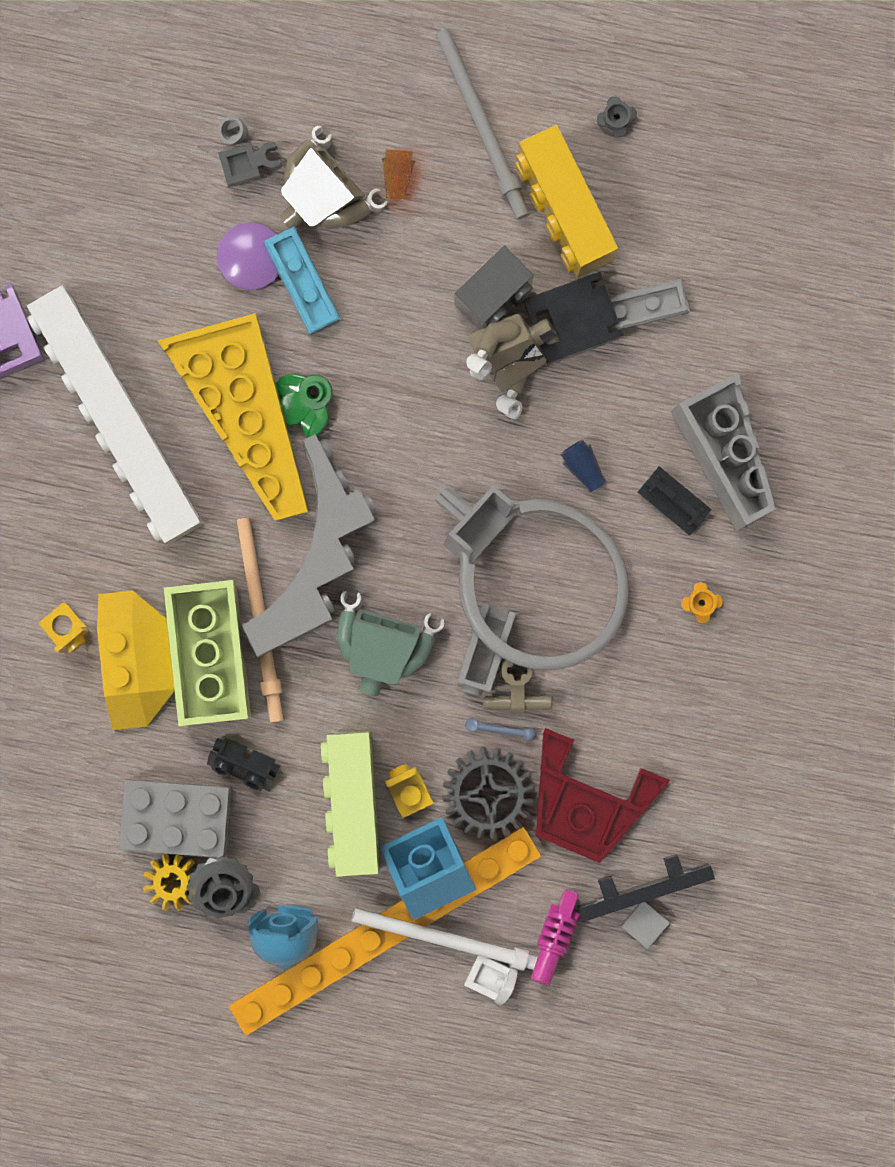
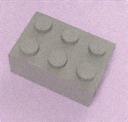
[119,778,233,858]

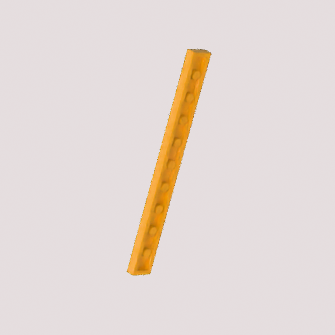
[228,826,541,1036]

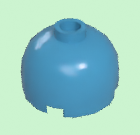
[248,905,318,969]

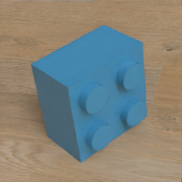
[380,817,476,920]

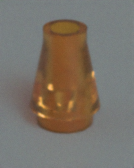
[382,150,415,200]

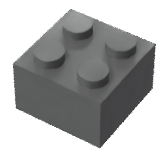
[454,245,534,330]

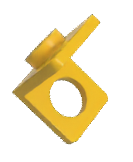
[39,603,90,654]

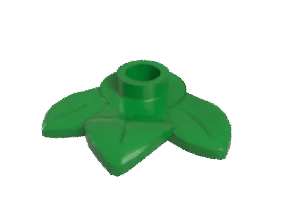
[276,373,333,438]

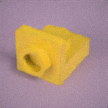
[384,763,434,818]

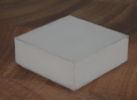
[620,902,669,949]

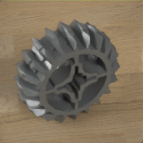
[442,747,535,840]

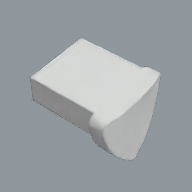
[464,955,518,1005]

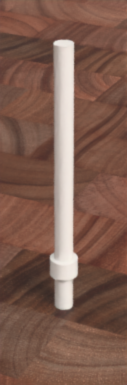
[352,908,538,971]

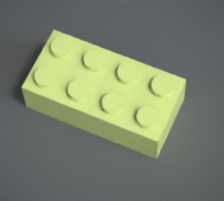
[164,580,251,726]
[321,731,380,877]

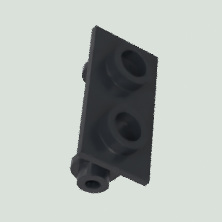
[637,466,712,536]
[207,737,281,792]

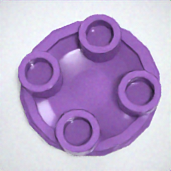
[217,222,279,290]

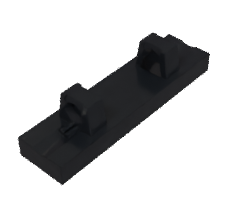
[577,854,715,922]

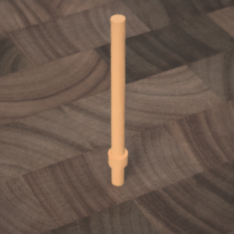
[237,518,284,723]

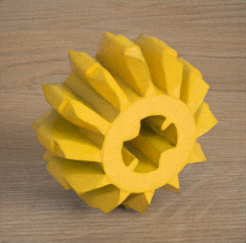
[143,853,196,911]

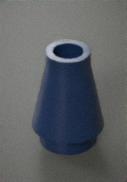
[560,439,606,492]

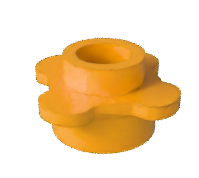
[681,582,722,623]

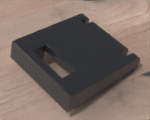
[524,272,624,366]

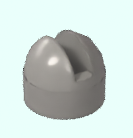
[218,116,248,145]

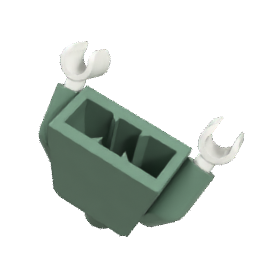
[336,591,444,696]

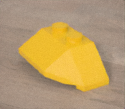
[97,590,175,730]

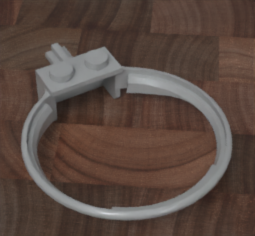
[435,485,629,670]

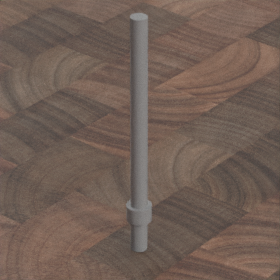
[436,28,529,219]

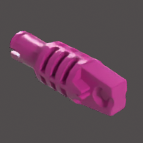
[530,890,580,986]

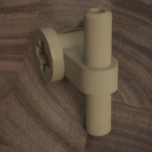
[483,659,552,714]

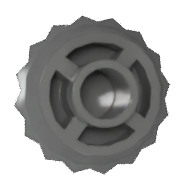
[186,856,255,919]

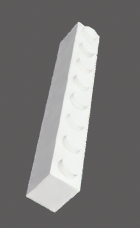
[27,285,204,545]

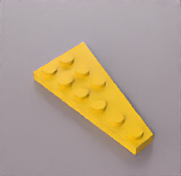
[157,313,310,521]

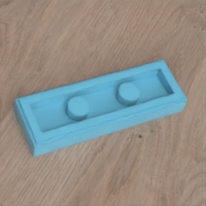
[263,227,340,334]

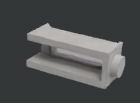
[457,602,516,696]

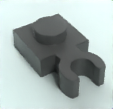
[218,142,282,188]

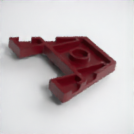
[535,728,670,863]

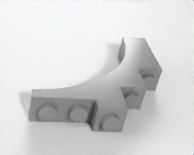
[242,434,377,658]

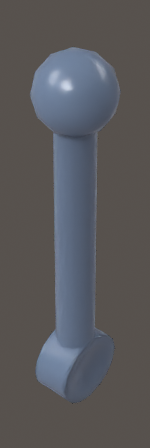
[465,718,536,741]

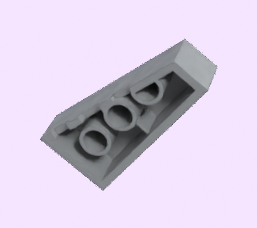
[671,373,776,531]

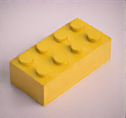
[515,124,618,279]

